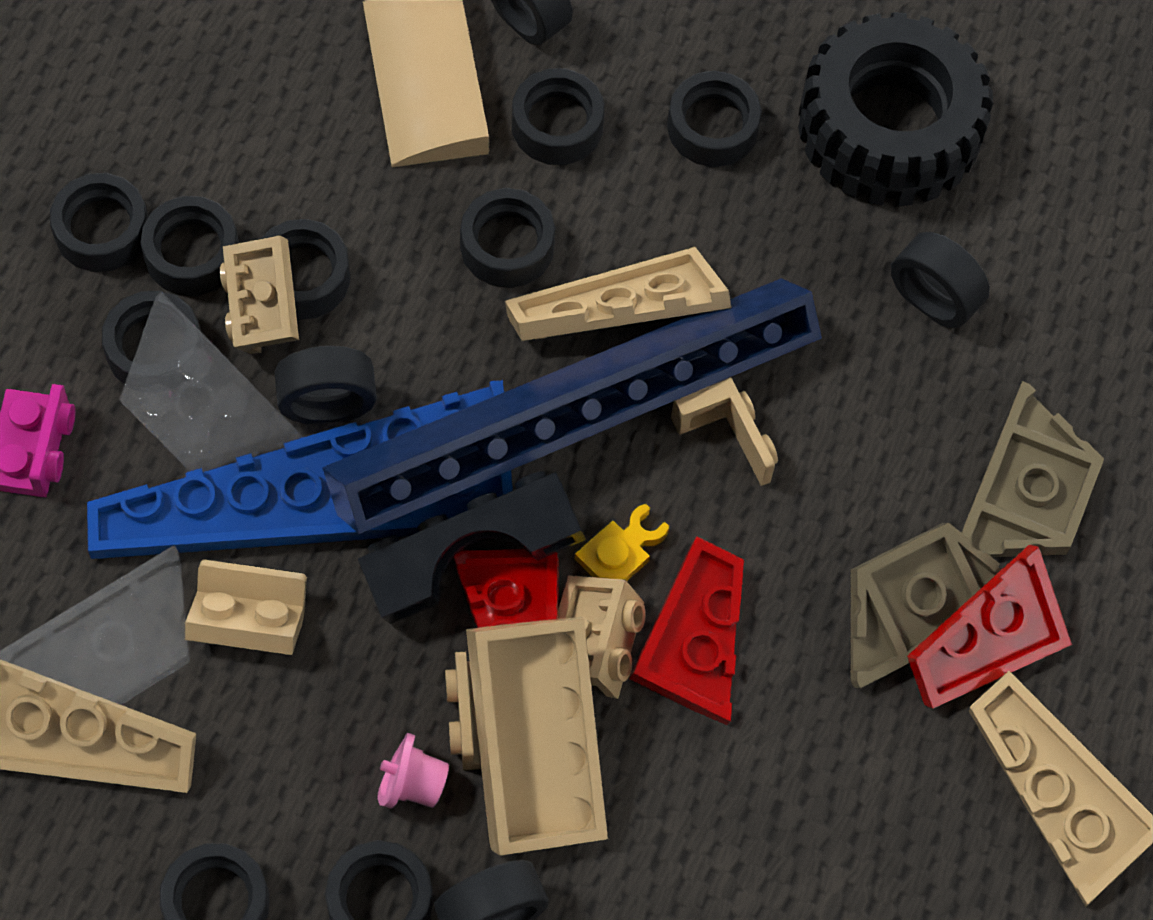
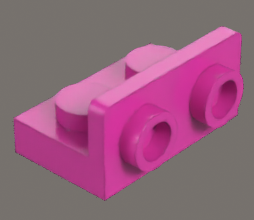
[0,384,75,497]

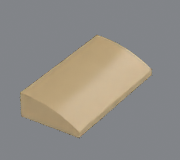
[363,0,489,167]
[466,617,608,856]

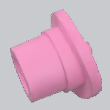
[377,733,449,809]

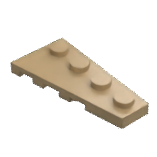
[505,247,731,341]
[0,659,196,793]
[969,671,1153,906]

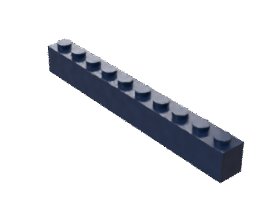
[322,278,822,534]

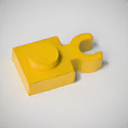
[575,504,669,581]

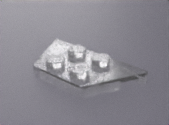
[119,292,303,472]
[0,545,190,705]

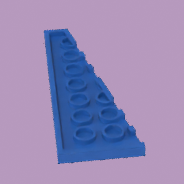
[87,380,513,559]

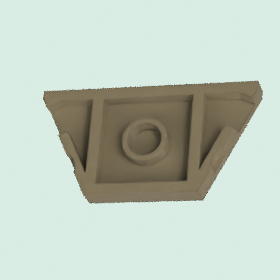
[961,381,1104,557]
[851,523,1002,688]

